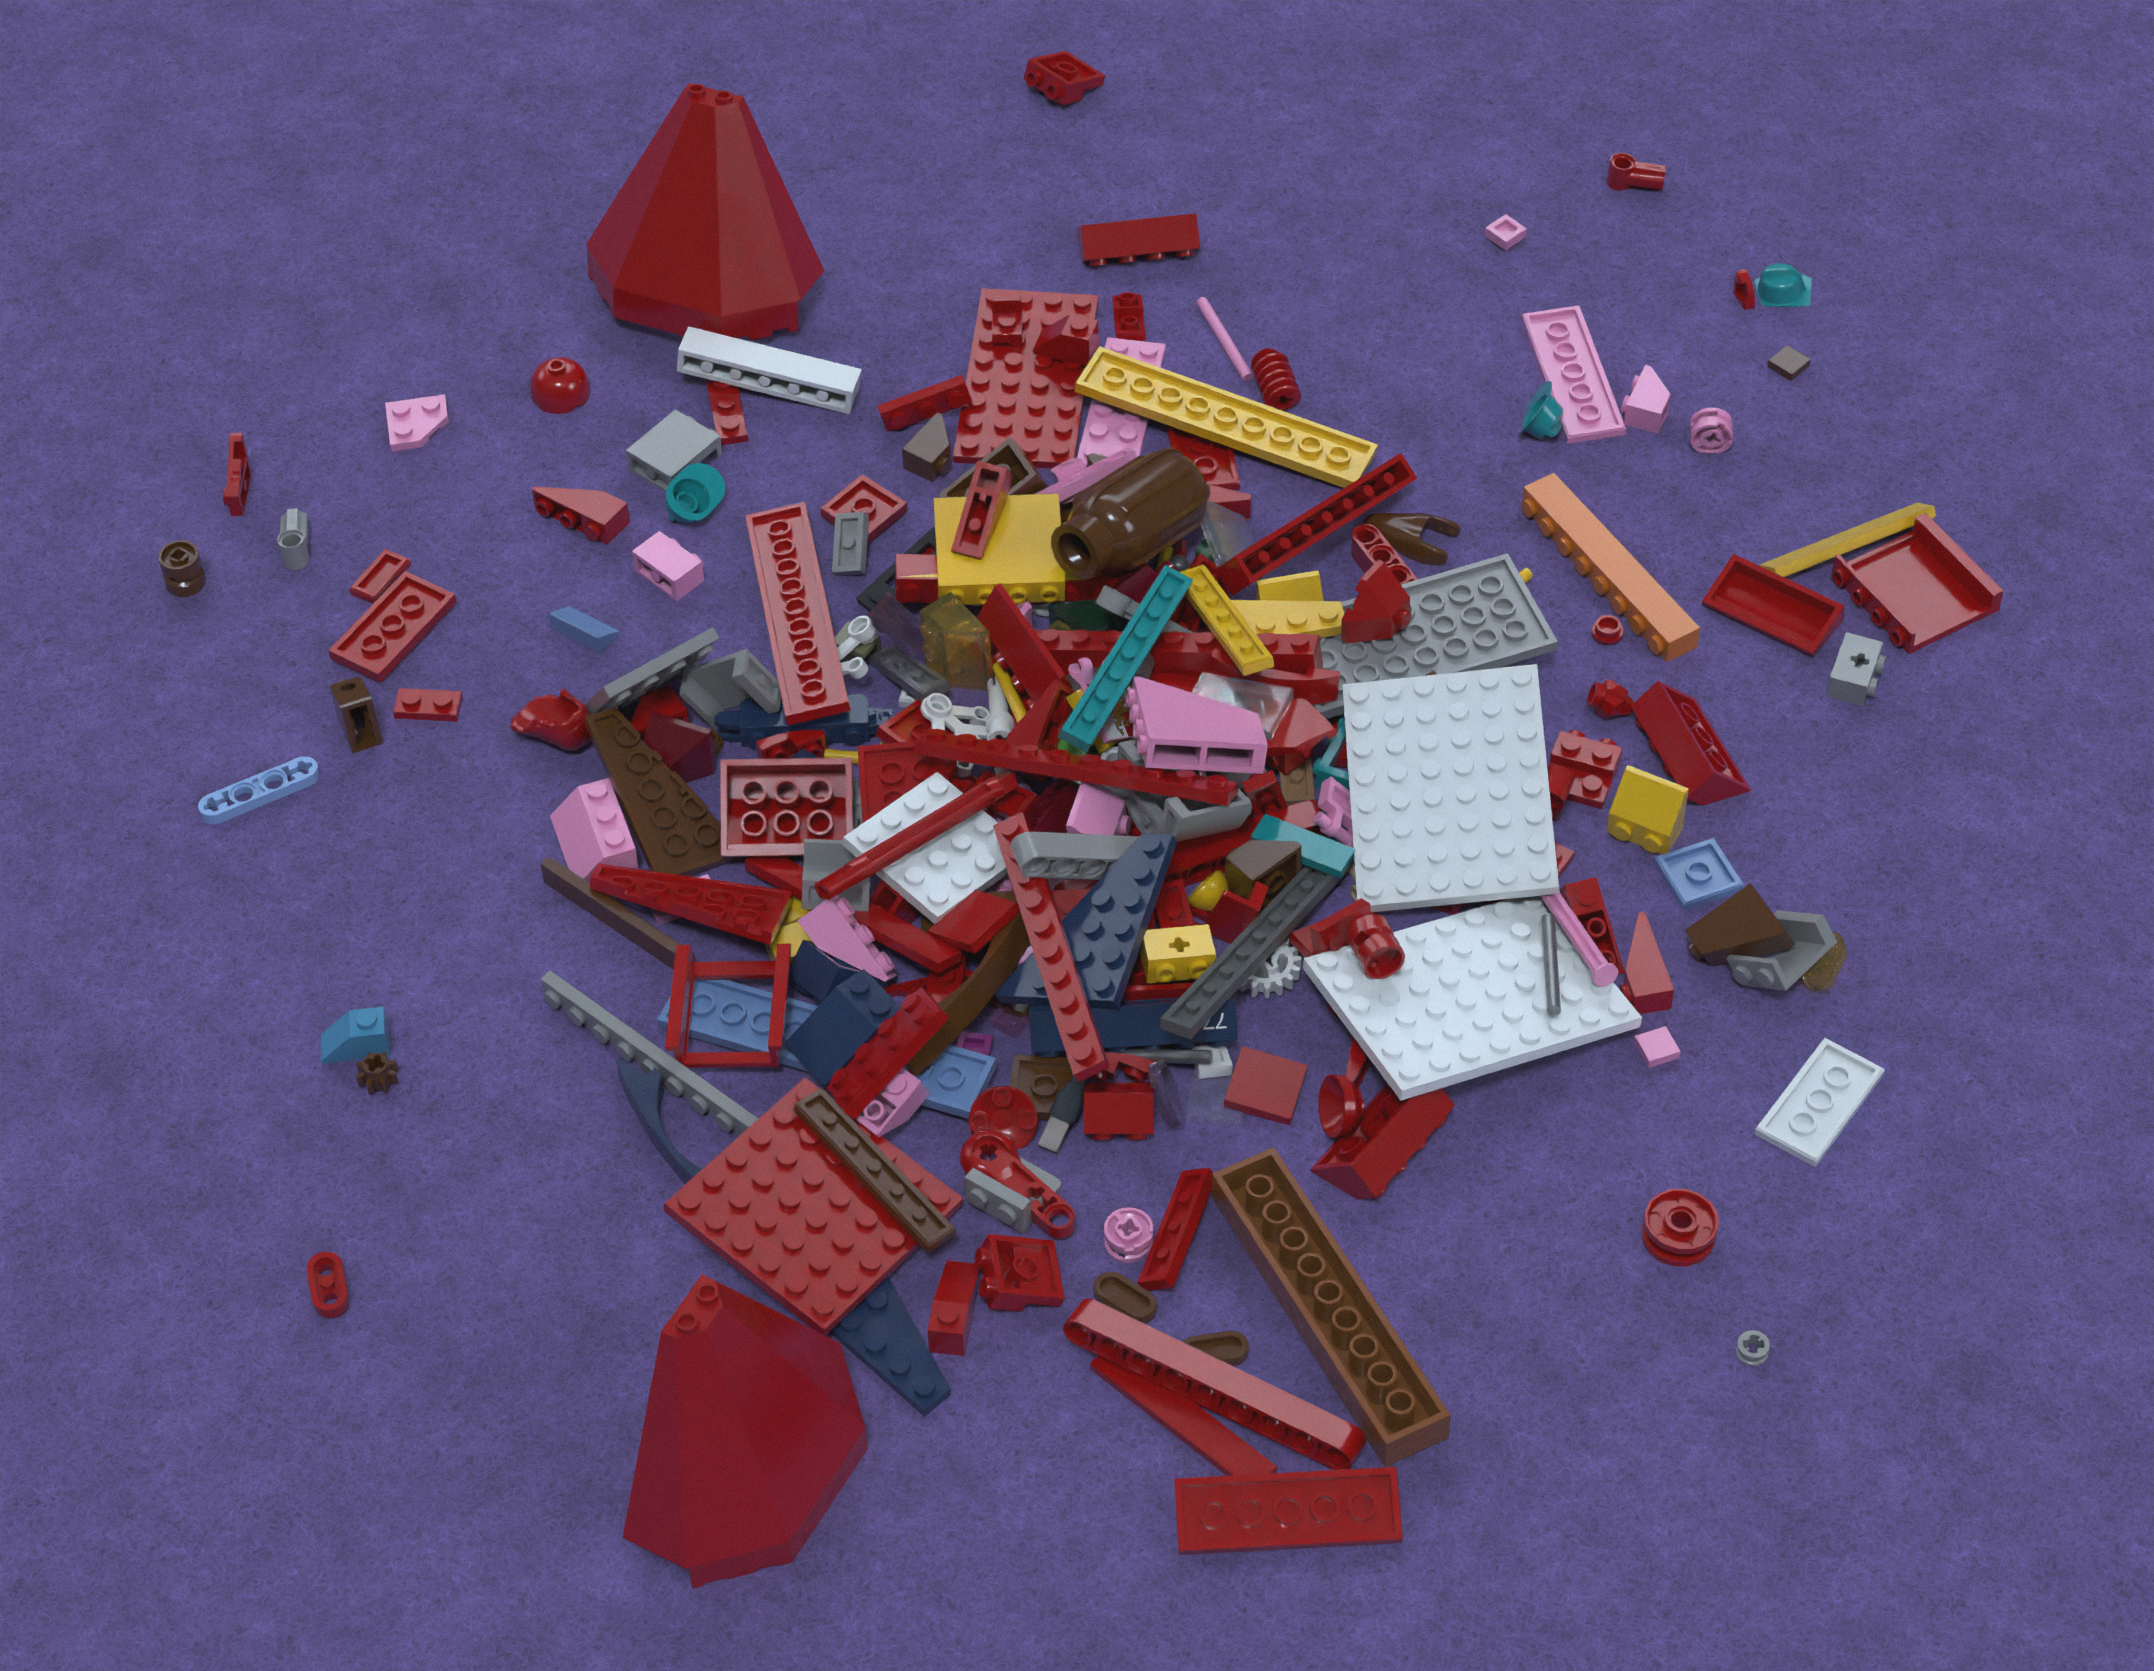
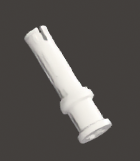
[985,676,1014,741]

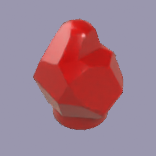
[1587,679,1634,719]

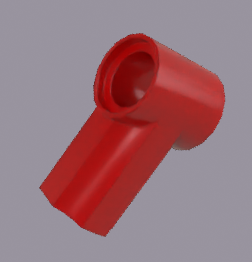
[1606,153,1666,191]

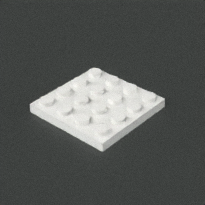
[842,772,1008,924]

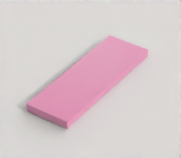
[1521,306,1626,444]

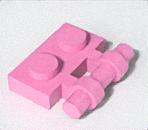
[1313,777,1354,848]

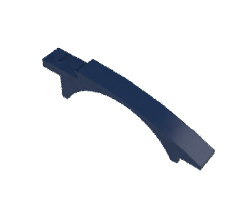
[616,1058,702,1184]

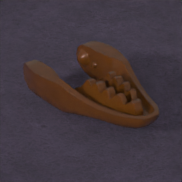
[1362,513,1460,565]

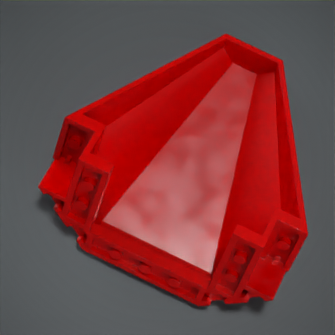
[586,83,824,340]
[622,1275,868,1589]

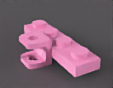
[1035,447,1137,504]

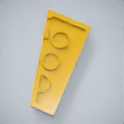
[1231,600,1344,638]

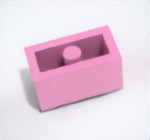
[632,531,704,601]

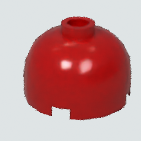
[530,357,590,414]

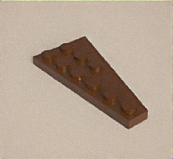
[584,707,745,876]

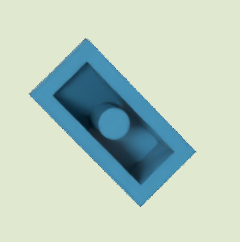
[321,1007,390,1064]

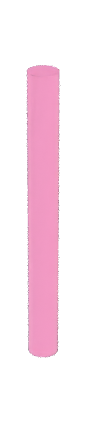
[1196,297,1254,382]

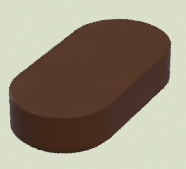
[1093,1272,1157,1324]
[1182,1331,1249,1366]

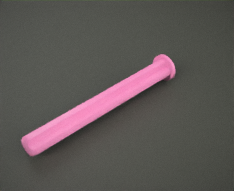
[1540,893,1618,987]

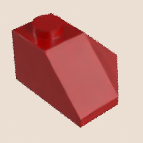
[1341,559,1412,644]

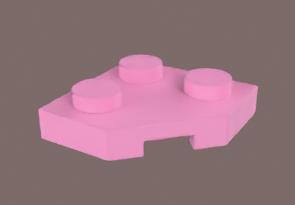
[385,394,449,452]

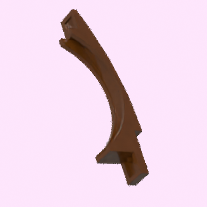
[905,889,1030,1076]

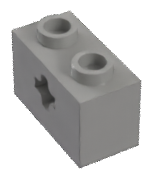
[1826,632,1887,707]

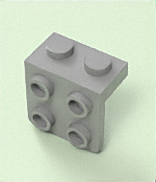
[965,1157,1061,1234]

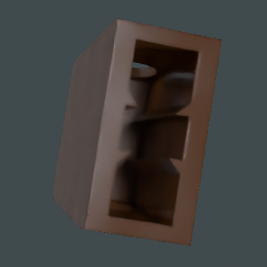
[330,677,383,754]

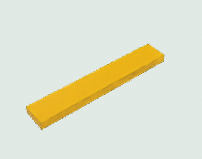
[1759,502,1936,577]
[1180,565,1274,676]

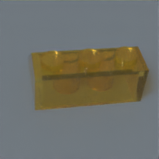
[919,592,994,691]

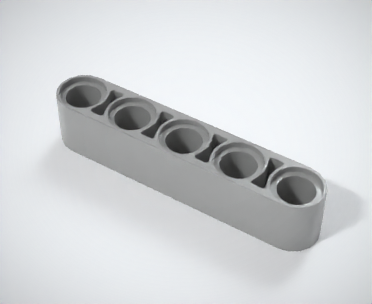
[1010,832,1139,880]

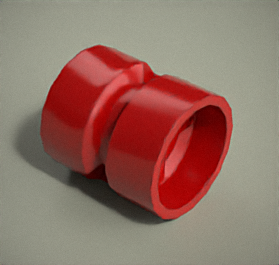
[1347,914,1405,979]

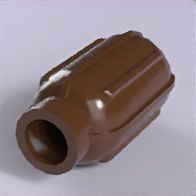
[1051,448,1211,580]

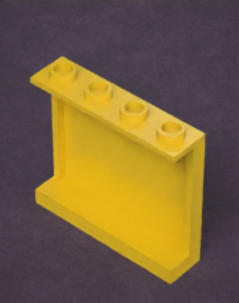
[934,494,1065,606]

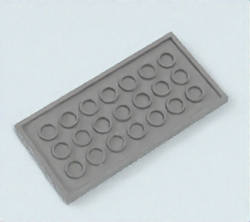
[1312,553,1558,719]

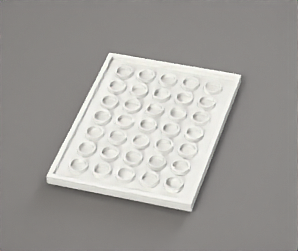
[1342,664,1560,912]
[1303,896,1642,1100]

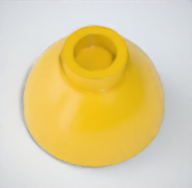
[1188,870,1229,912]

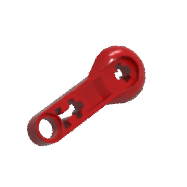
[959,1130,1075,1239]

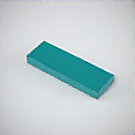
[1251,814,1355,879]

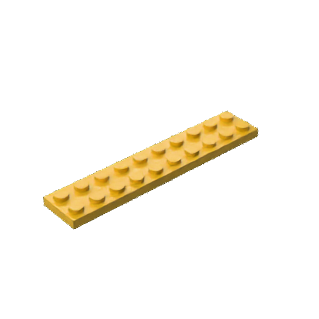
[1075,346,1378,488]

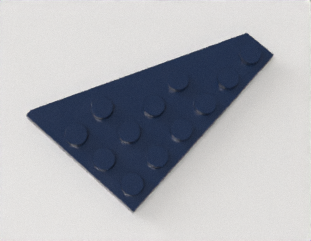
[996,833,1177,1009]

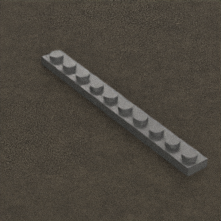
[1160,859,1353,1039]

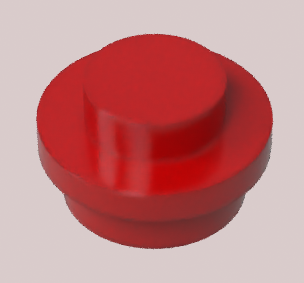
[1592,615,1624,644]

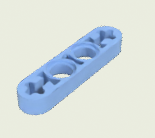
[198,756,320,824]

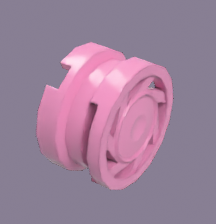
[1690,408,1733,453]
[1104,1208,1153,1262]

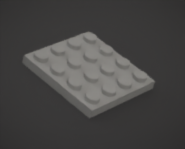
[585,627,719,714]

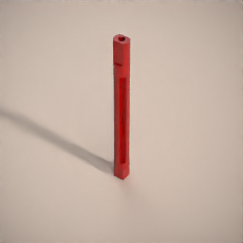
[815,771,1019,900]

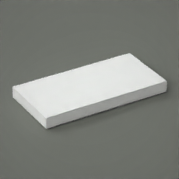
[1754,1038,1885,1167]

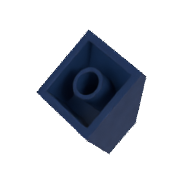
[789,939,889,1006]

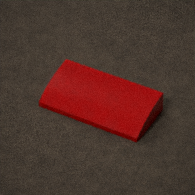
[1702,554,1845,656]

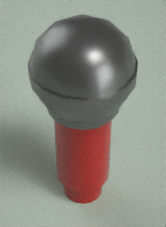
[1169,539,1189,572]

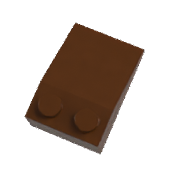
[939,437,1049,498]

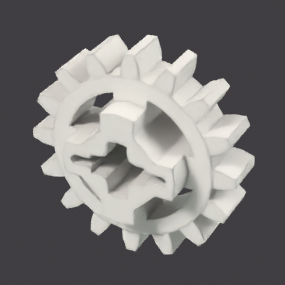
[1239,937,1302,999]

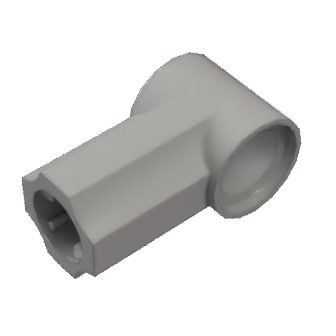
[277,508,310,570]

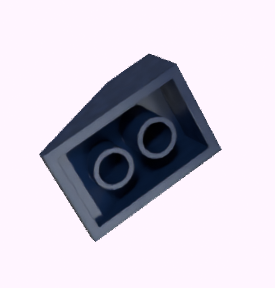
[785,969,901,1090]

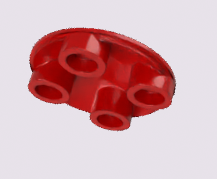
[968,1085,1038,1150]

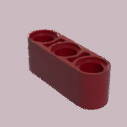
[1025,778,1079,833]

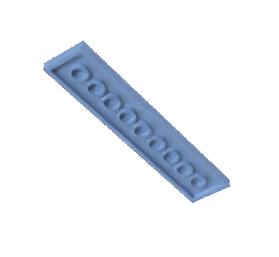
[657,979,997,1119]

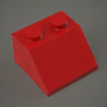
[1084,1082,1154,1140]

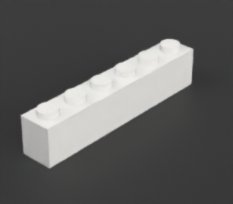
[677,326,862,414]

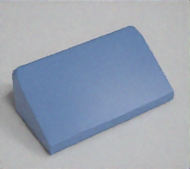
[549,606,620,653]

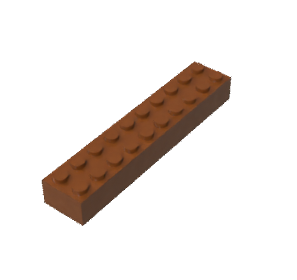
[1212,1147,1451,1467]

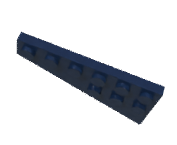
[829,1277,951,1417]

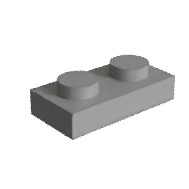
[832,512,869,576]

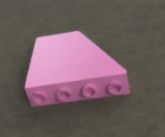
[1125,676,1268,774]

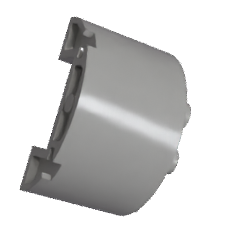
[1118,739,1252,842]

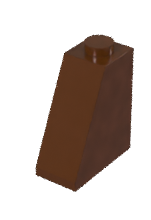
[1685,883,1795,966]

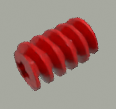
[1251,348,1301,411]

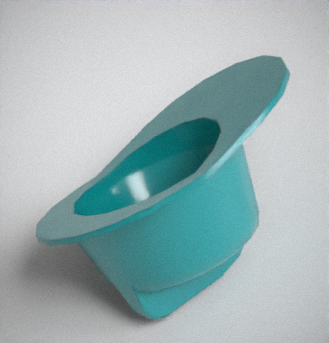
[1754,263,1812,307]
[1519,381,1564,439]
[665,463,725,524]

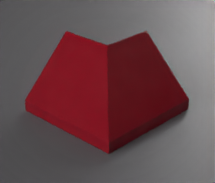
[643,711,716,783]

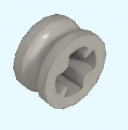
[1736,1330,1770,1366]

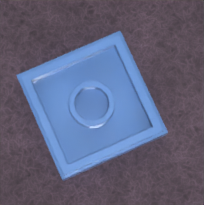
[1654,838,1744,911]

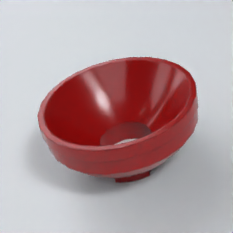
[1318,1074,1364,1138]

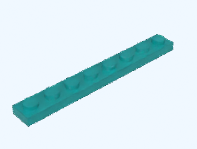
[1058,565,1193,752]

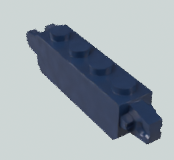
[714,694,894,749]

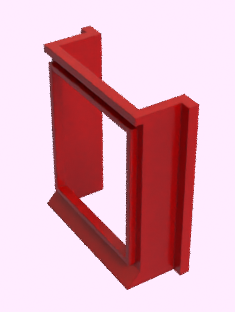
[665,943,791,1068]

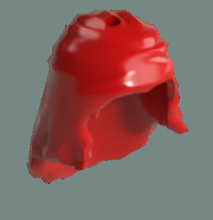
[510,687,592,752]

